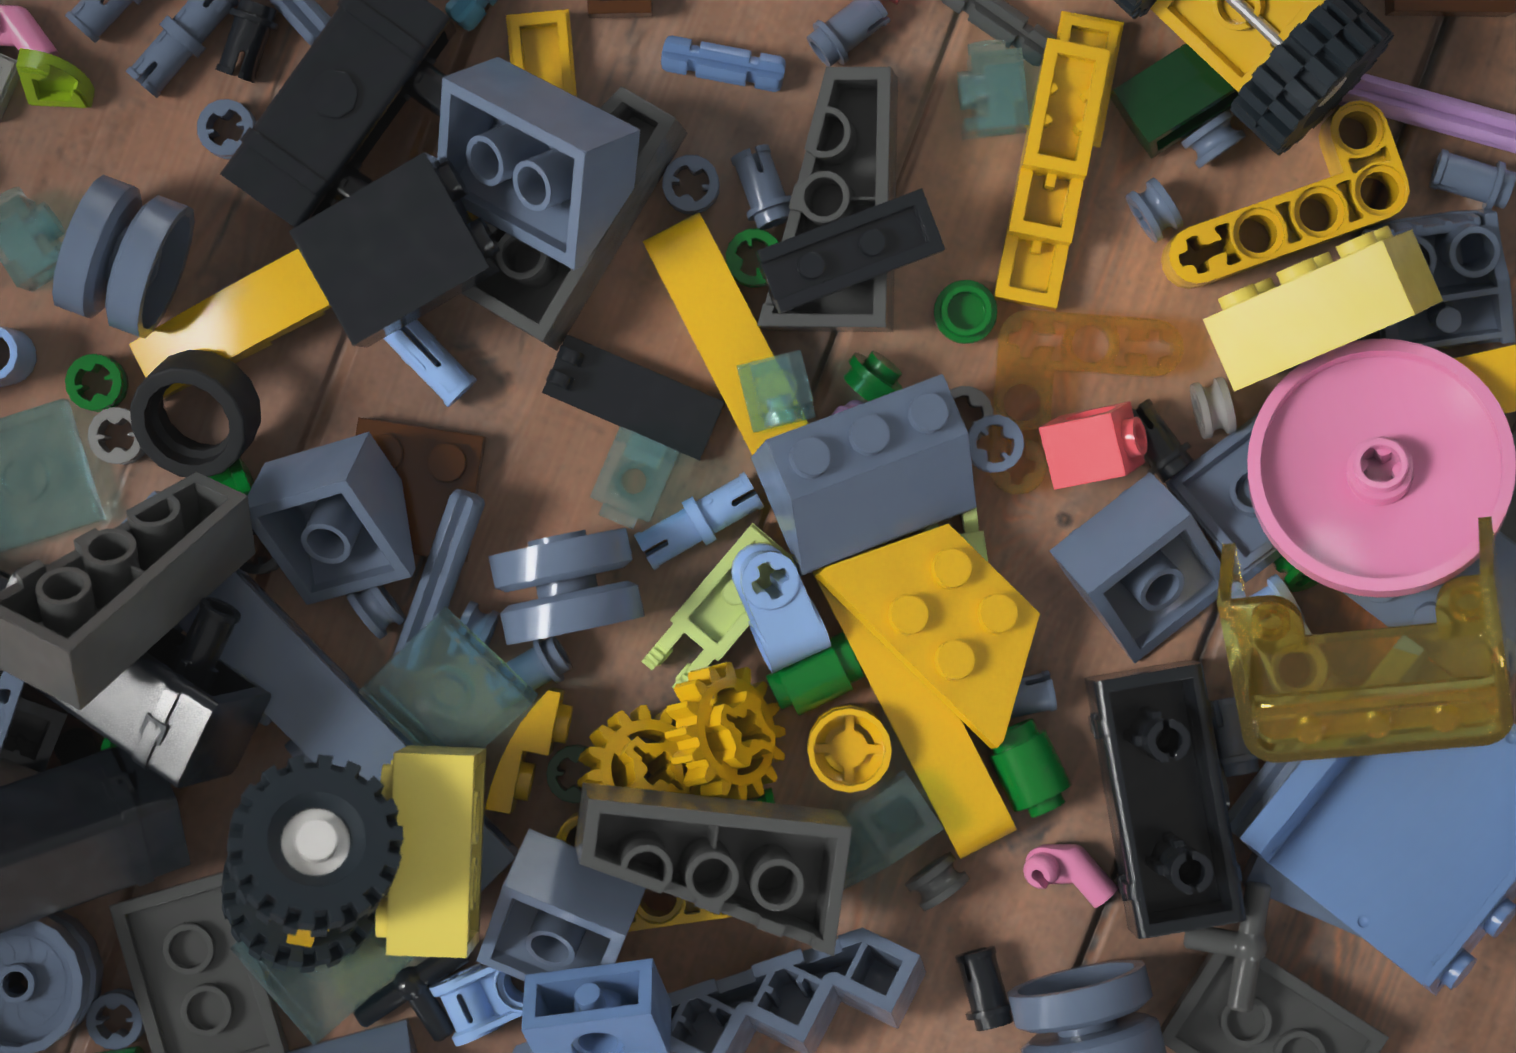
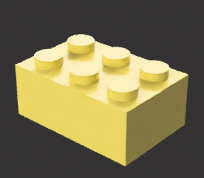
[1203,225,1443,392]
[375,745,486,958]

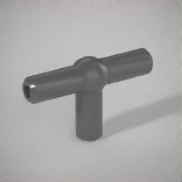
[1183,881,1272,1012]

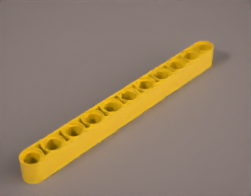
[642,212,1017,859]

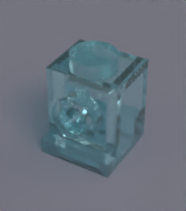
[957,40,1030,140]
[0,187,66,292]
[737,350,816,433]
[590,426,681,529]

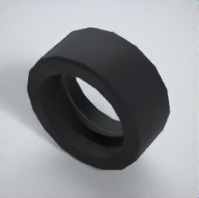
[130,349,261,477]

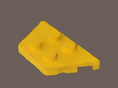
[814,523,1040,749]

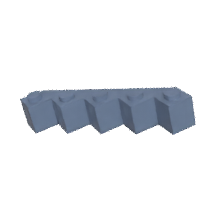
[512,927,926,1053]

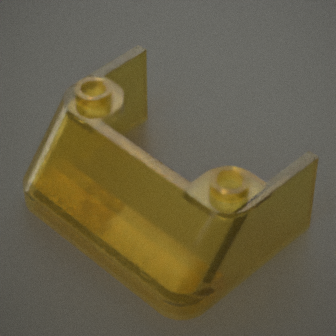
[1217,516,1514,763]

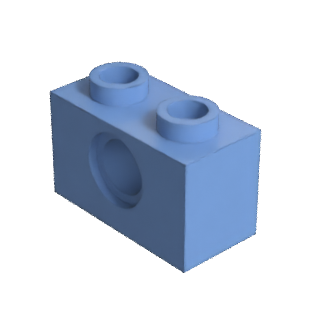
[521,958,672,1053]

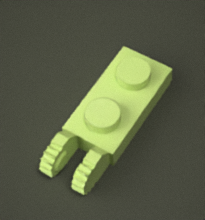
[641,523,797,689]

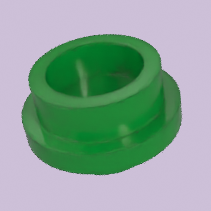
[933,280,998,344]
[844,351,903,401]

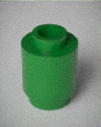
[766,631,865,716]
[988,718,1072,818]

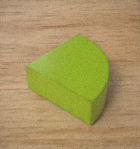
[16,48,95,108]

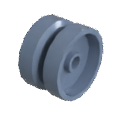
[52,175,195,339]
[488,528,645,645]
[0,911,104,1053]
[1007,959,1167,1053]

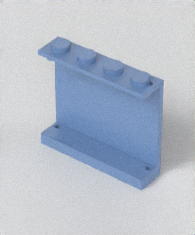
[1240,635,1516,996]

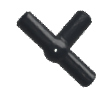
[353,955,470,1042]

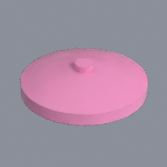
[1247,338,1516,598]

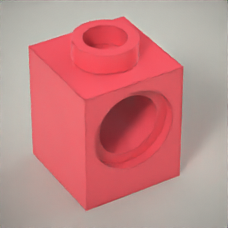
[1039,401,1148,490]

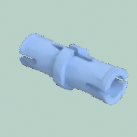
[634,472,764,570]

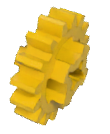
[665,662,786,800]
[577,705,701,795]

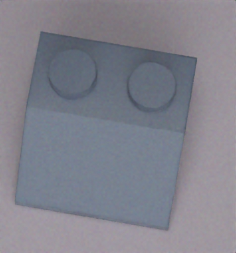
[247,432,416,605]
[1049,472,1235,663]
[476,829,646,981]

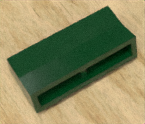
[1110,43,1239,159]

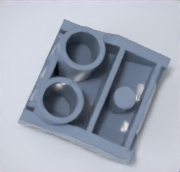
[1364,209,1516,350]

